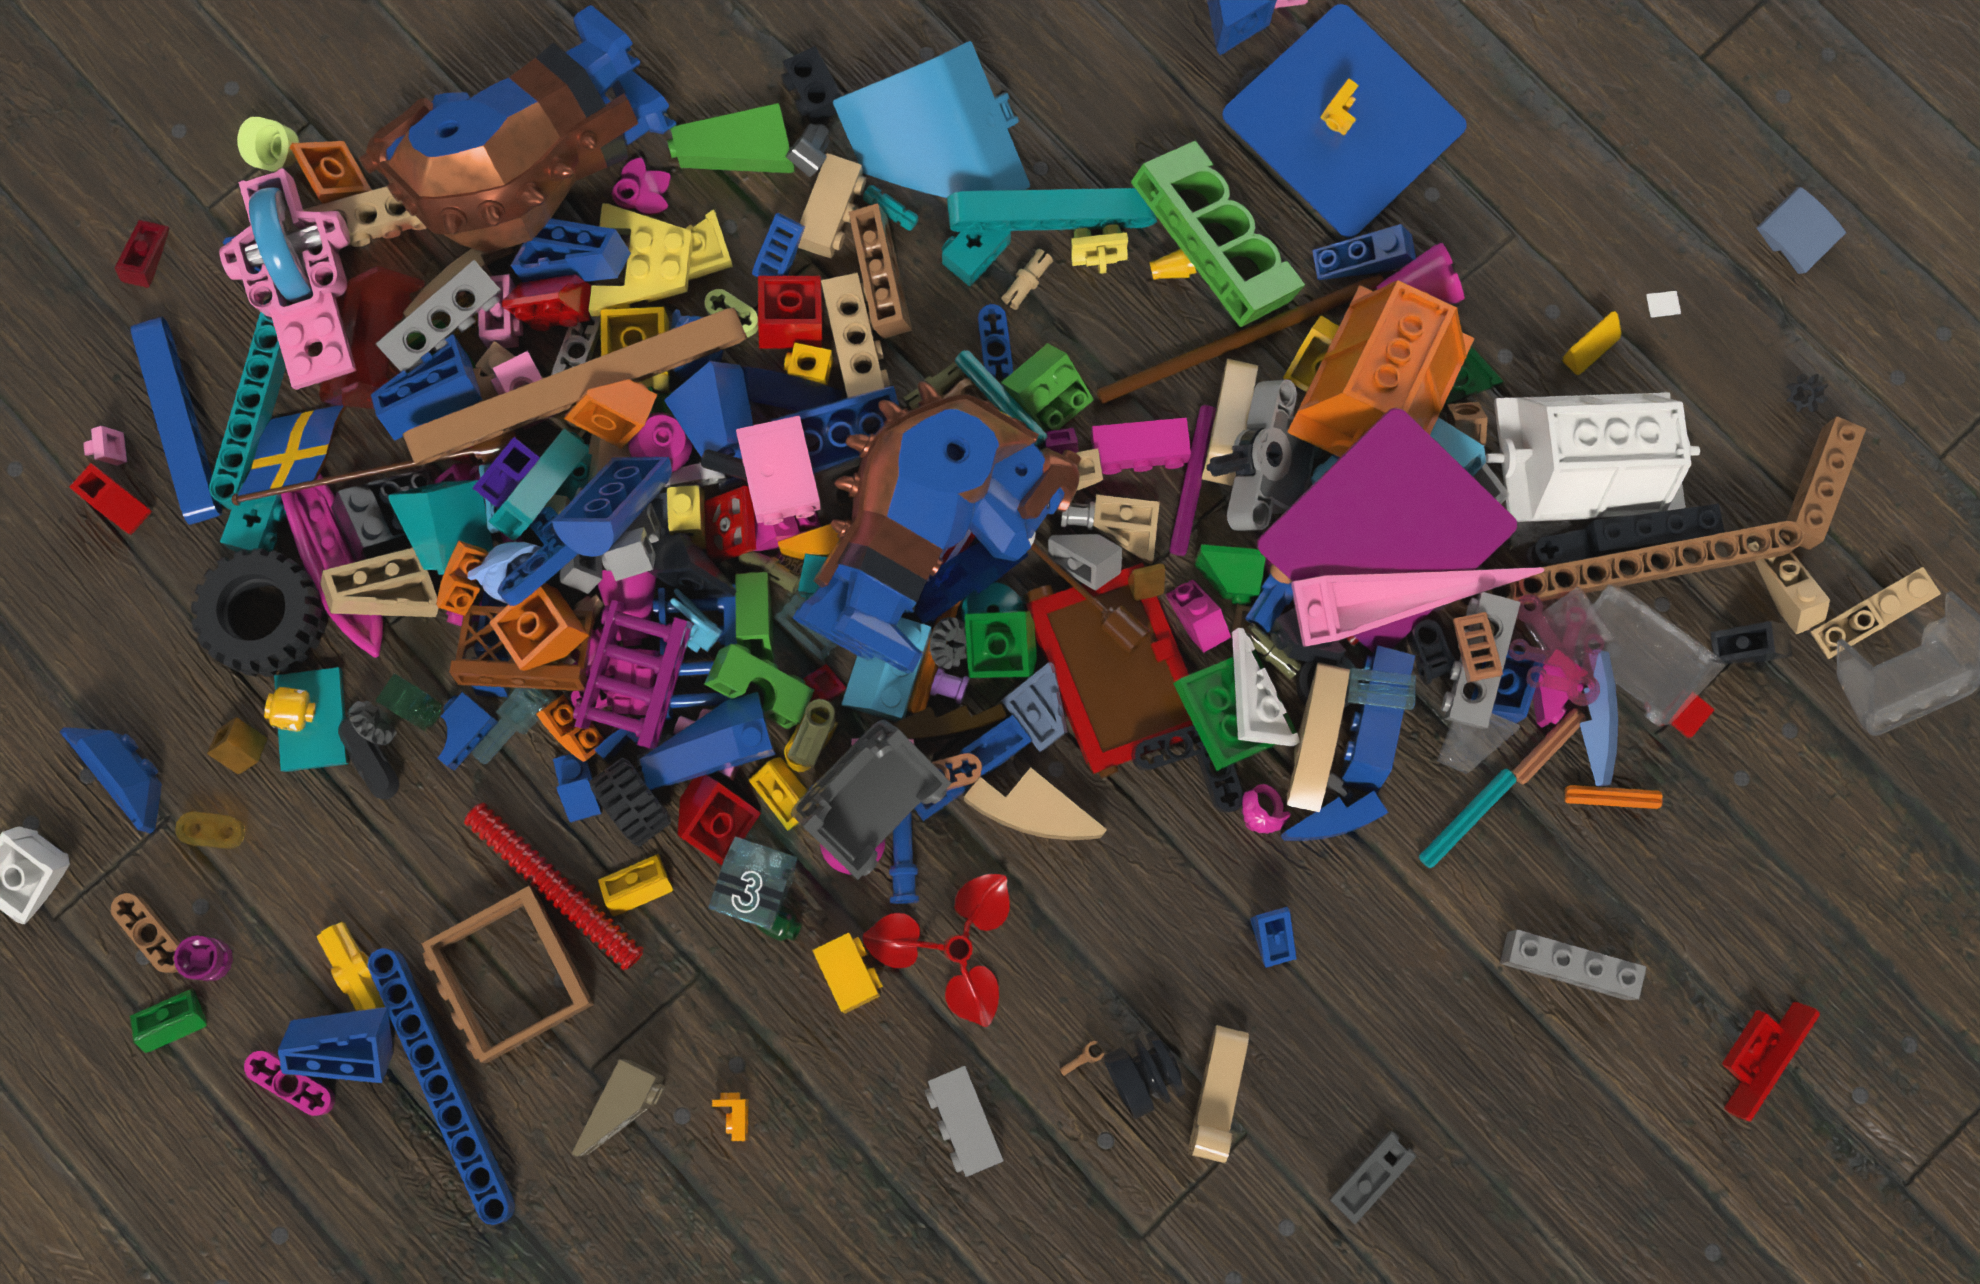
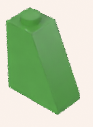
[735,572,775,663]

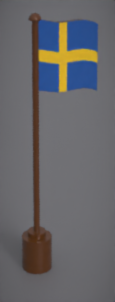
[231,404,523,506]

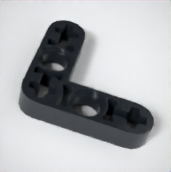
[1131,725,1243,813]

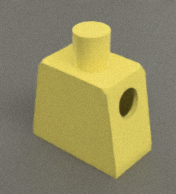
[667,485,706,549]

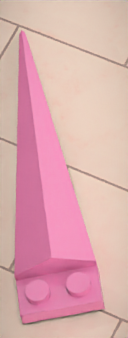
[1291,567,1545,647]

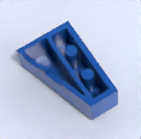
[511,219,631,282]
[371,334,483,441]
[278,1007,393,1083]

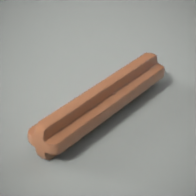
[1512,708,1586,785]

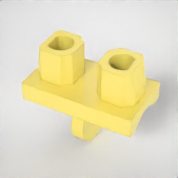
[1071,224,1128,274]

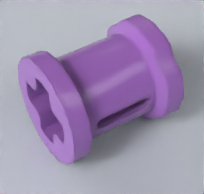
[930,667,970,705]

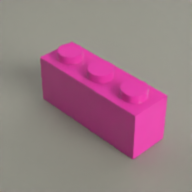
[1091,418,1191,475]

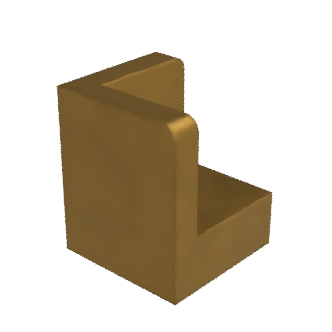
[207,717,267,774]

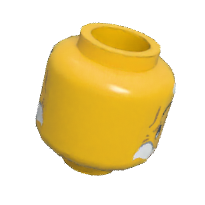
[264,687,316,732]

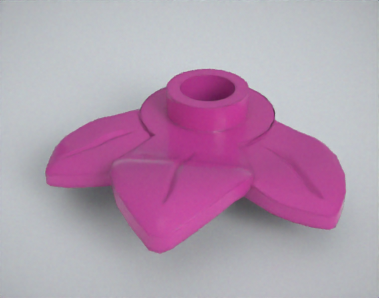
[612,157,671,215]

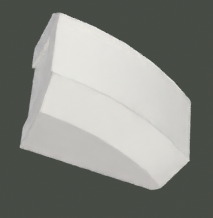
[0,826,70,924]

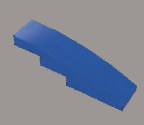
[914,715,1032,821]

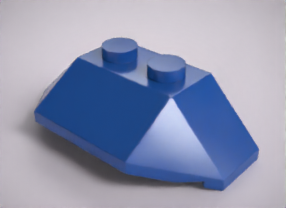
[59,727,162,834]

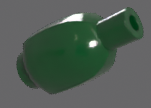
[743,901,802,941]

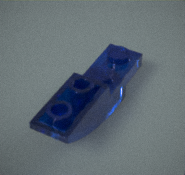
[913,542,1029,625]

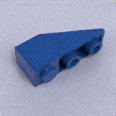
[1312,224,1416,280]

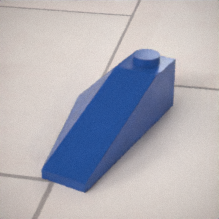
[640,692,776,791]

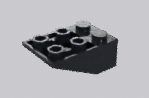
[331,467,435,562]

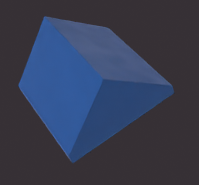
[1471,650,1546,724]

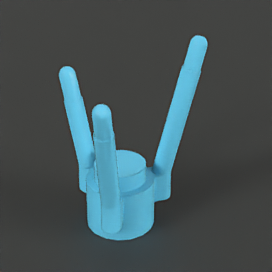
[670,588,722,653]

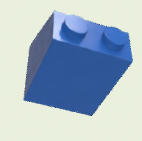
[1207,0,1277,55]
[664,361,753,459]

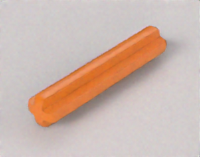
[1564,785,1662,809]

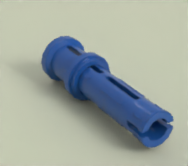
[889,812,919,904]

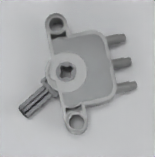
[1206,379,1323,531]

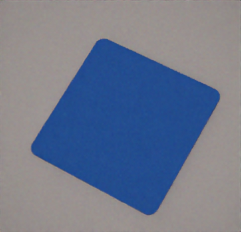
[1222,4,1467,238]

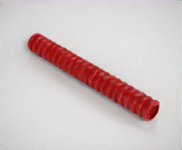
[464,802,644,971]

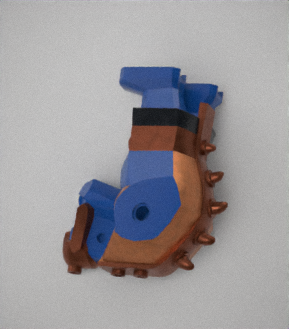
[359,5,677,251]
[793,381,1081,674]

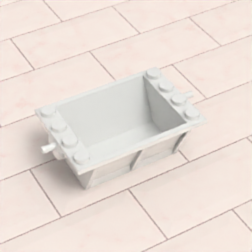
[1485,392,1700,522]

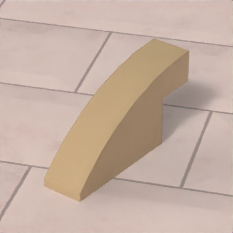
[1287,662,1350,812]
[964,767,1107,840]

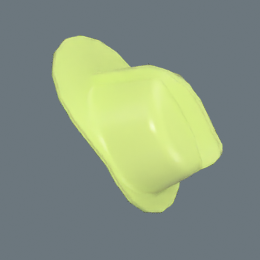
[237,117,299,172]

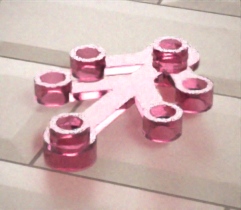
[1509,594,1605,706]

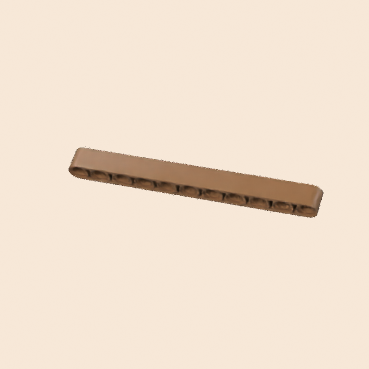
[403,308,747,466]
[1451,521,1804,615]

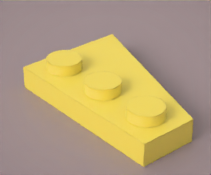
[685,210,733,280]

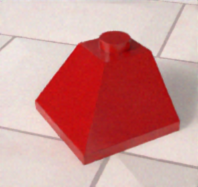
[677,775,761,867]

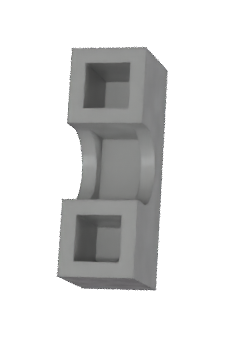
[601,503,662,581]

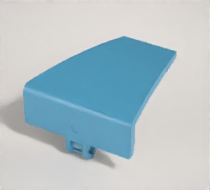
[833,41,1030,198]

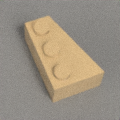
[320,548,439,617]

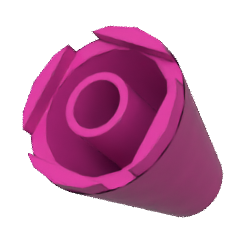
[1376,243,1464,304]
[597,570,657,647]

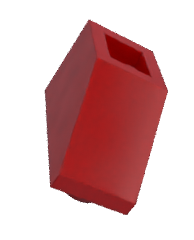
[69,463,153,535]

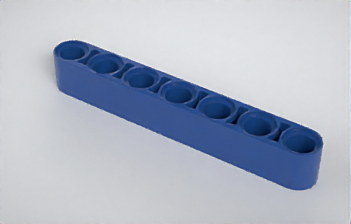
[130,316,222,525]

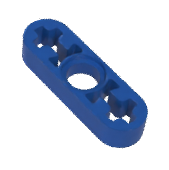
[978,304,1013,388]

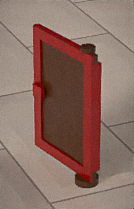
[1021,563,1194,779]

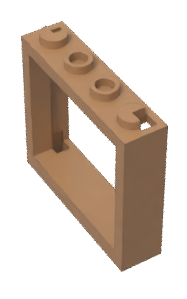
[421,886,594,1063]

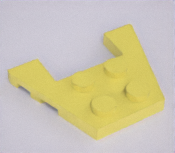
[589,203,693,317]

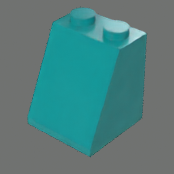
[388,479,494,575]

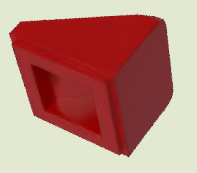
[803,664,846,703]

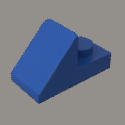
[553,754,602,823]

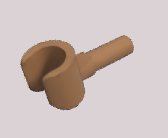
[1059,1041,1105,1076]

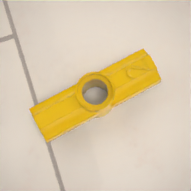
[316,922,385,1011]

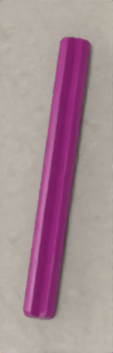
[1169,405,1216,556]

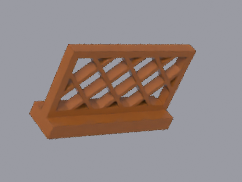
[449,605,595,691]

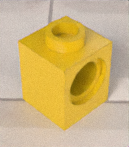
[784,343,833,389]

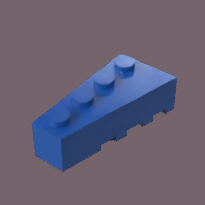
[1340,645,1415,794]

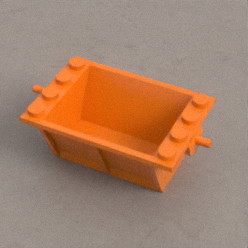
[1287,280,1475,458]

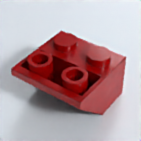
[502,274,591,331]

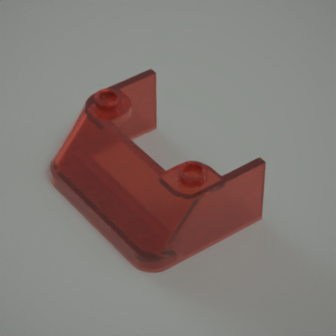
[319,266,425,409]

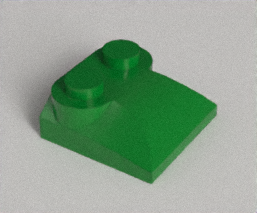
[964,610,1037,678]

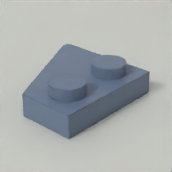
[1001,662,1068,752]

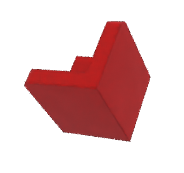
[1656,689,1715,738]

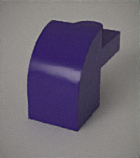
[473,437,540,509]

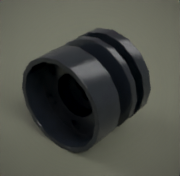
[1103,1031,1186,1120]

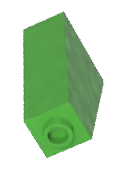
[667,103,795,173]

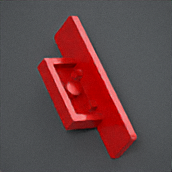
[1722,1002,1820,1122]

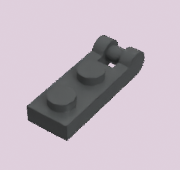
[1328,1130,1417,1224]

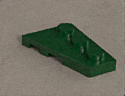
[1443,346,1503,407]

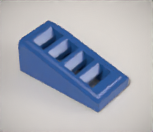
[752,213,805,277]

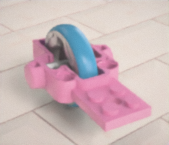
[219,168,357,390]

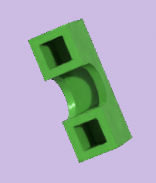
[704,644,814,729]

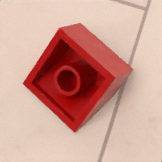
[758,276,822,349]

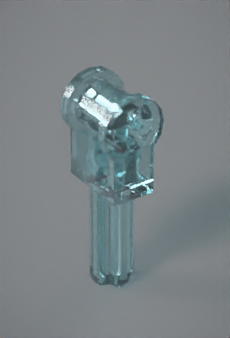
[472,688,554,764]

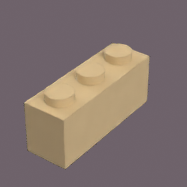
[798,153,866,259]

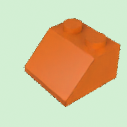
[564,379,657,449]
[489,583,589,671]

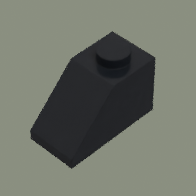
[1269,607,1346,666]
[1711,621,1792,664]

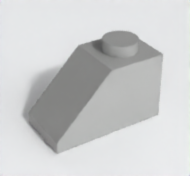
[1048,534,1122,591]

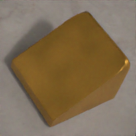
[1128,563,1165,601]

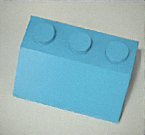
[841,617,932,722]

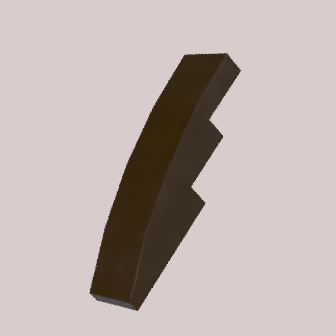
[892,704,1006,743]

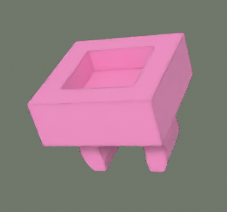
[83,426,127,466]

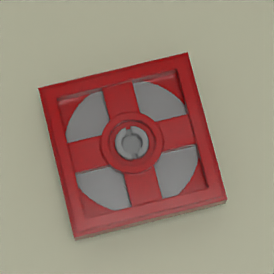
[704,486,756,563]

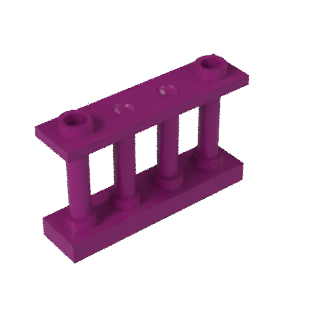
[573,599,694,749]

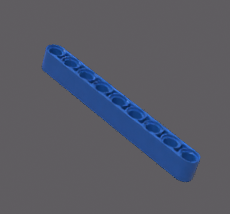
[368,948,515,1225]

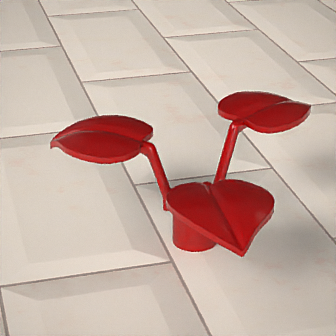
[862,874,1010,1027]

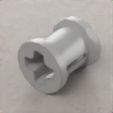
[1061,502,1095,530]

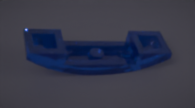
[741,366,843,411]

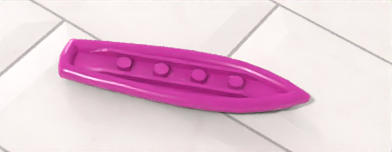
[281,473,383,658]

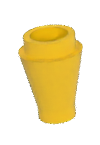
[1150,249,1197,280]

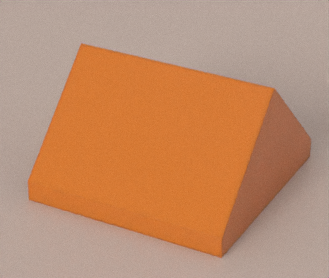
[290,141,372,204]

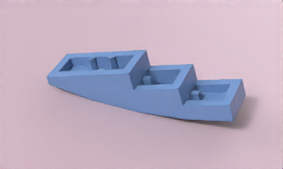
[1579,650,1618,786]

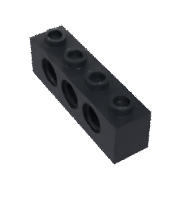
[1583,504,1725,558]

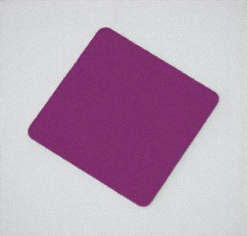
[1257,408,1517,653]

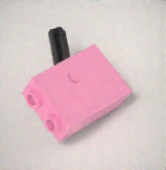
[701,416,821,525]

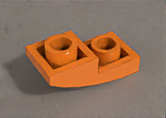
[436,541,489,616]
[536,694,604,762]

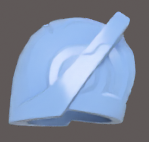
[468,542,546,603]

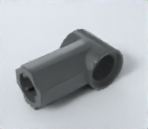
[785,124,830,177]

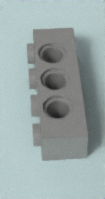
[376,260,501,373]
[1441,592,1521,729]
[1500,930,1646,1001]

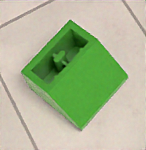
[1001,343,1094,432]

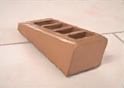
[1453,612,1503,683]

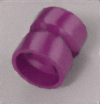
[174,935,233,981]

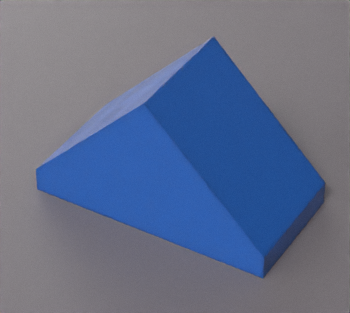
[1250,907,1297,968]

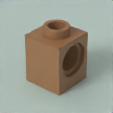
[1447,402,1487,447]

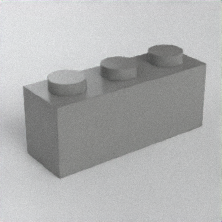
[924,1066,1003,1177]

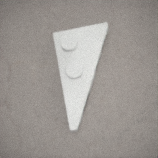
[1232,628,1300,746]

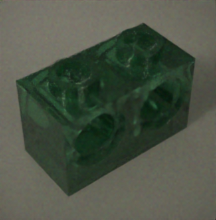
[376,673,442,732]

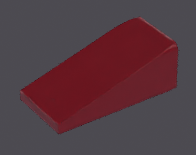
[114,220,170,288]

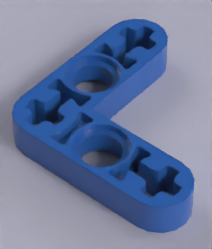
[497,507,578,606]

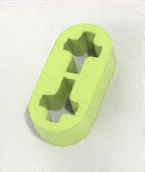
[704,289,758,337]

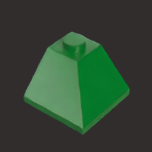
[1194,544,1266,605]

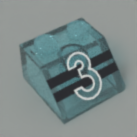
[709,837,797,930]

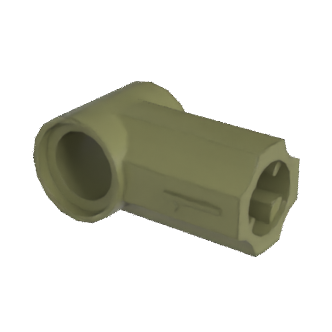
[787,699,835,768]

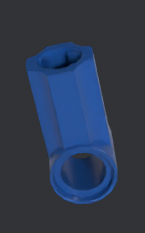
[1245,573,1294,633]

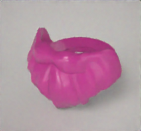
[1242,784,1291,834]

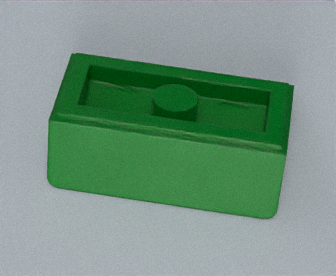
[130,988,207,1053]

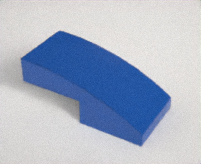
[595,719,641,763]

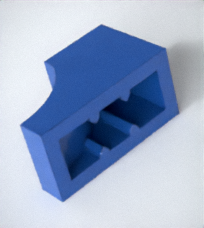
[438,692,498,771]

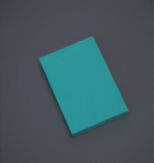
[274,667,349,772]

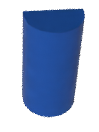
[770,385,899,475]
[552,457,672,556]

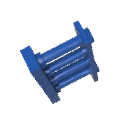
[653,584,743,720]

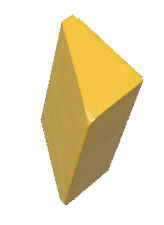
[1562,311,1621,375]
[749,757,807,831]
[598,854,673,916]

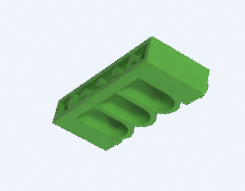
[1131,141,1305,328]

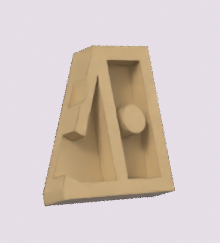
[1093,495,1160,564]

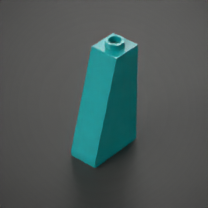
[488,428,590,541]

